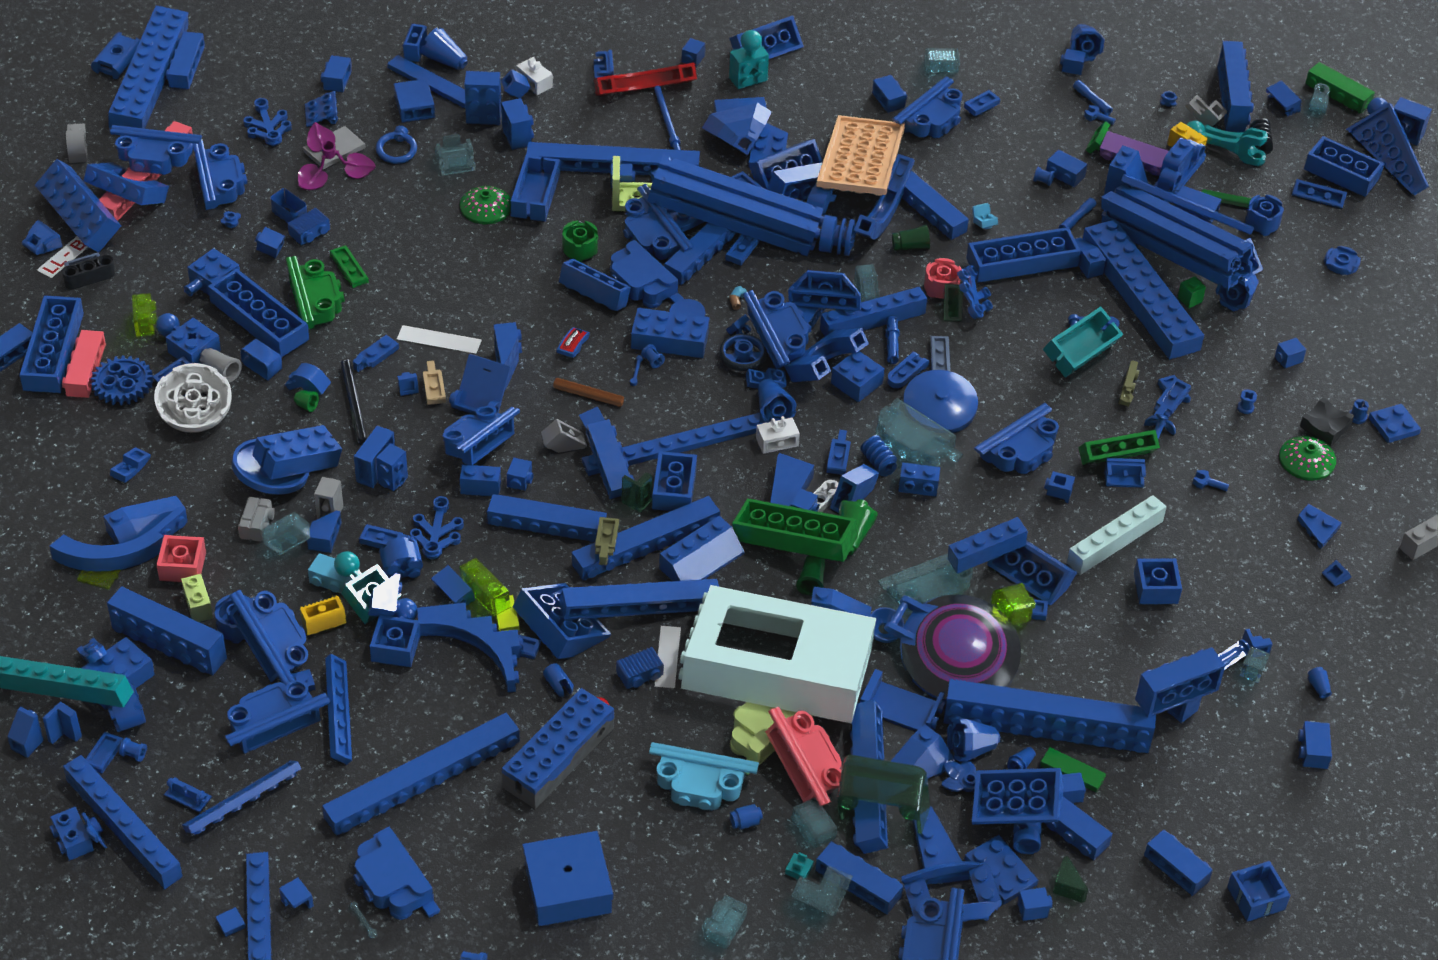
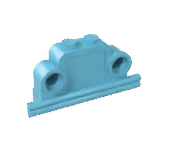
[649,742,759,810]

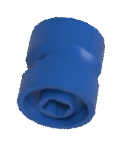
[1013,823,1041,854]

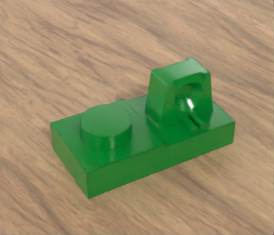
[1086,121,1110,154]

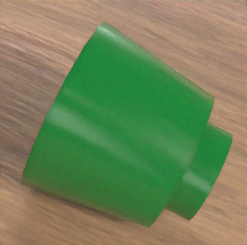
[294,390,319,412]

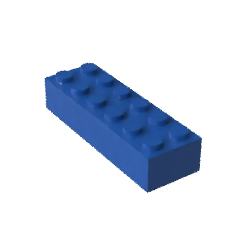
[1217,41,1254,132]
[35,159,121,252]
[966,227,1081,283]
[208,268,309,358]
[20,296,84,393]
[107,586,227,675]

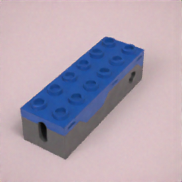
[502,688,614,809]

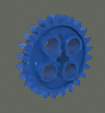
[91,355,154,405]

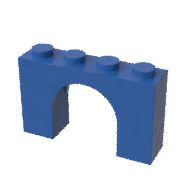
[83,162,169,205]
[785,328,869,382]

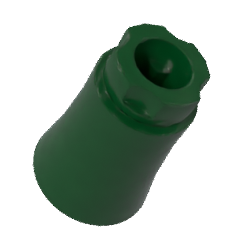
[892,225,930,251]
[796,555,825,596]

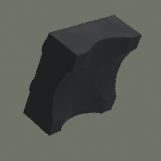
[1300,397,1354,445]

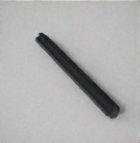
[340,359,367,445]

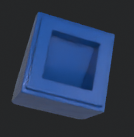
[1322,560,1352,586]

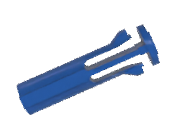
[1218,639,1251,670]

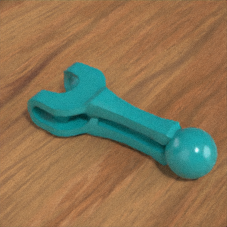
[1186,121,1267,166]

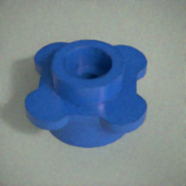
[1160,91,1177,107]
[221,211,241,228]

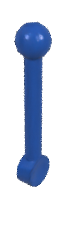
[630,355,643,386]

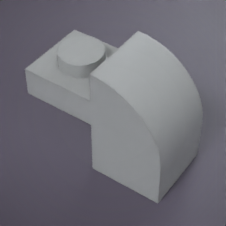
[1185,95,1228,127]
[66,123,88,163]

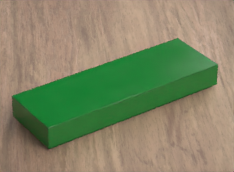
[330,245,369,288]
[1040,747,1106,793]

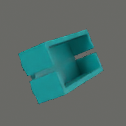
[1043,307,1124,378]

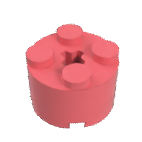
[924,258,961,299]

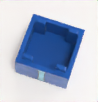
[1227,861,1290,922]

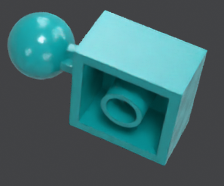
[729,30,769,89]
[334,551,401,625]

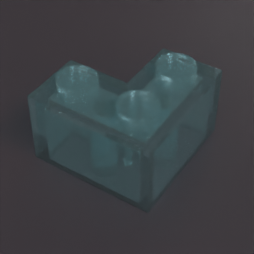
[791,865,853,916]

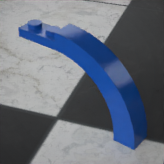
[854,154,915,239]
[50,506,188,572]

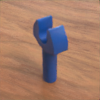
[1084,105,1116,125]
[1192,470,1229,492]

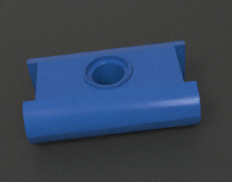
[91,32,140,79]

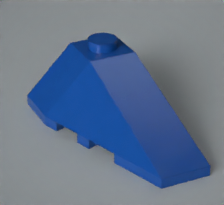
[103,496,185,544]

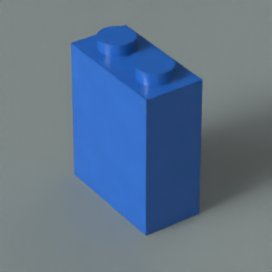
[394,79,435,122]

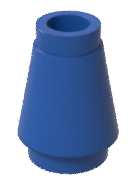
[1308,667,1332,699]
[1007,747,1036,770]

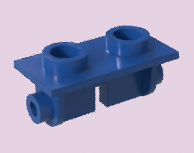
[164,777,212,813]

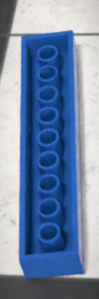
[108,6,188,129]
[1083,219,1204,360]
[943,679,1156,753]

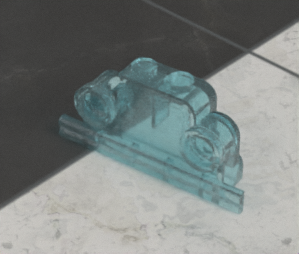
[876,398,963,467]
[878,553,973,611]

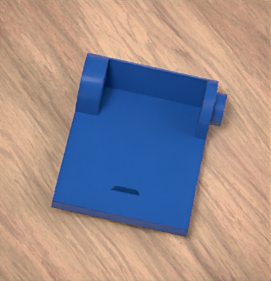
[449,354,511,415]

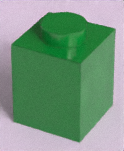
[1177,276,1206,309]

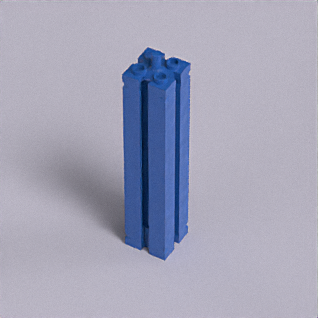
[647,154,824,256]
[1101,183,1253,289]

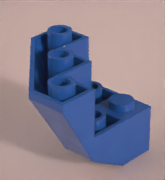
[702,103,771,155]

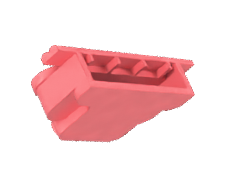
[765,707,844,807]

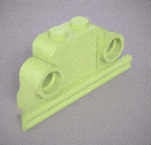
[730,702,813,775]

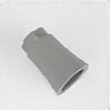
[200,348,242,383]

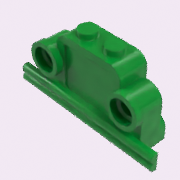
[286,256,345,329]

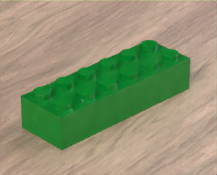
[732,498,858,562]

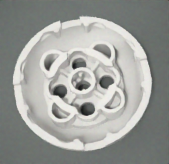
[154,363,232,433]

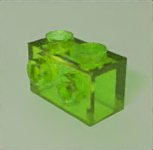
[132,293,157,336]

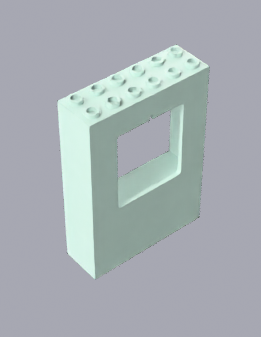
[679,585,876,723]

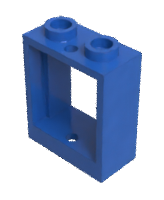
[354,426,395,488]

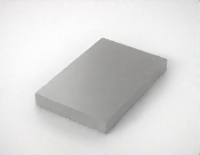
[303,126,366,170]

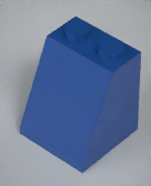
[1104,145,1148,195]

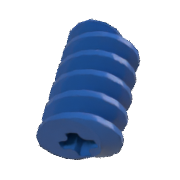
[860,435,897,477]

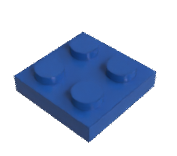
[1368,404,1421,443]

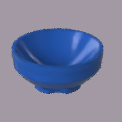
[870,607,904,643]

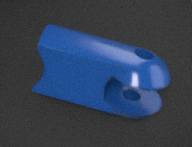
[543,663,574,698]

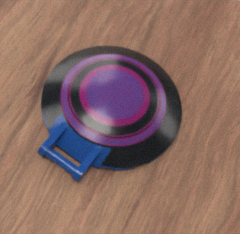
[884,594,1021,702]

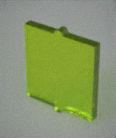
[77,569,121,589]

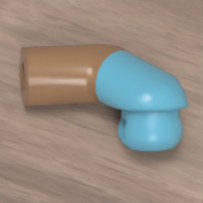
[729,286,746,310]

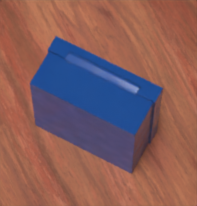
[523,831,613,926]

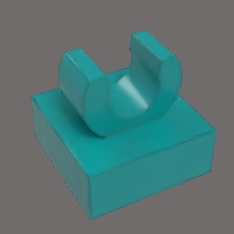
[785,852,814,882]

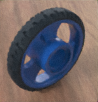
[720,334,767,372]

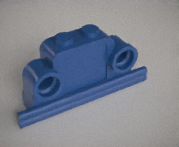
[892,76,962,138]
[110,125,202,175]
[1151,138,1206,203]
[193,140,248,210]
[623,184,693,260]
[610,240,684,308]
[743,290,811,369]
[974,403,1059,474]
[443,406,520,465]
[229,590,308,685]
[225,680,330,754]
[353,826,440,920]
[899,888,964,960]

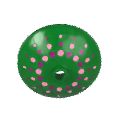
[460,186,511,224]
[1279,436,1336,481]

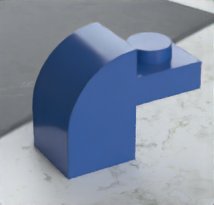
[806,183,837,215]
[285,363,331,395]

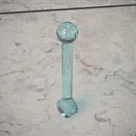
[350,902,377,938]

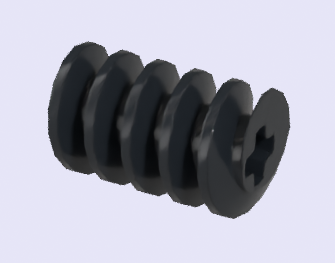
[1249,118,1273,155]

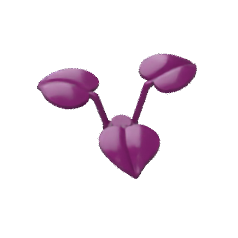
[298,122,376,190]

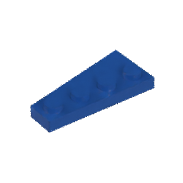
[910,806,970,884]

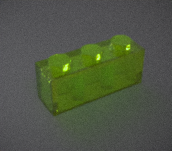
[459,558,511,616]

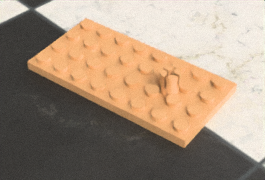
[817,115,905,196]

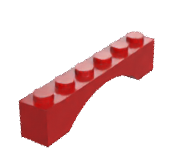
[594,63,697,96]

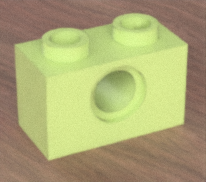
[181,574,213,622]

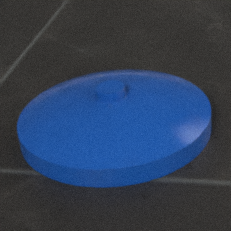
[903,370,978,434]
[232,439,309,494]

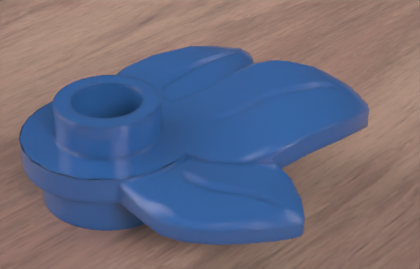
[941,761,976,792]
[81,812,107,848]

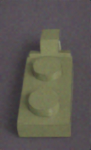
[1118,360,1140,407]
[595,517,619,565]

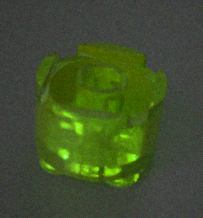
[991,583,1035,626]

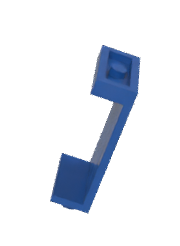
[860,669,946,732]

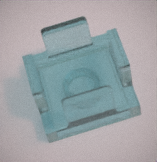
[435,134,476,175]

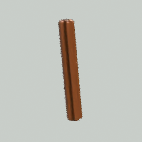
[553,378,624,407]

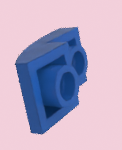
[746,368,787,388]

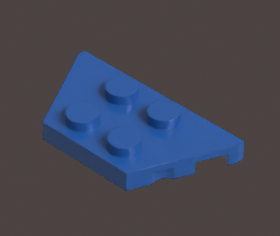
[749,123,788,163]

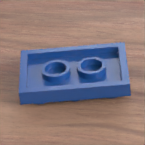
[964,835,1039,905]

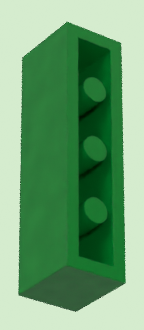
[1305,62,1375,114]
[1078,430,1160,465]

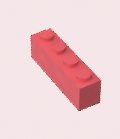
[62,330,106,398]

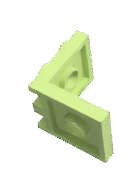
[612,156,652,211]

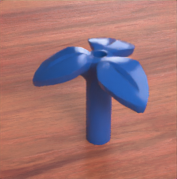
[1144,414,1176,439]

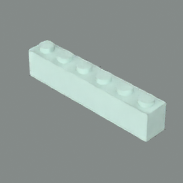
[1067,495,1167,575]

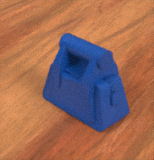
[22,220,63,255]

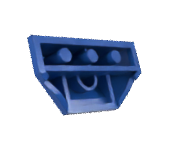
[788,270,861,311]

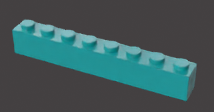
[0,656,134,708]

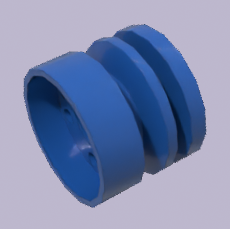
[819,215,856,256]

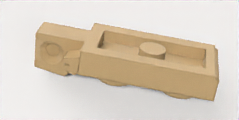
[423,361,446,405]

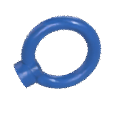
[376,126,417,164]

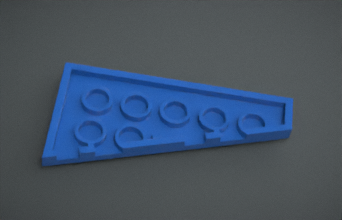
[1346,103,1429,195]

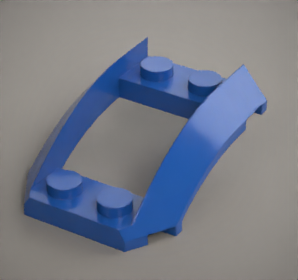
[901,861,1002,922]

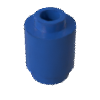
[730,804,763,830]

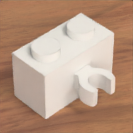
[516,57,553,95]
[756,416,800,454]

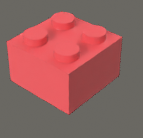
[157,535,206,582]

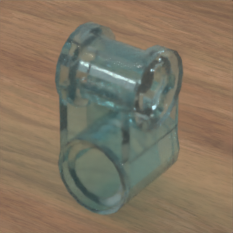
[1308,83,1330,115]

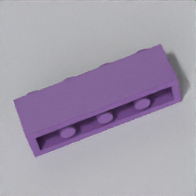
[1100,131,1169,176]

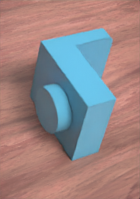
[972,203,998,229]

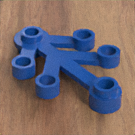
[243,98,292,146]
[957,265,993,319]
[410,496,464,559]

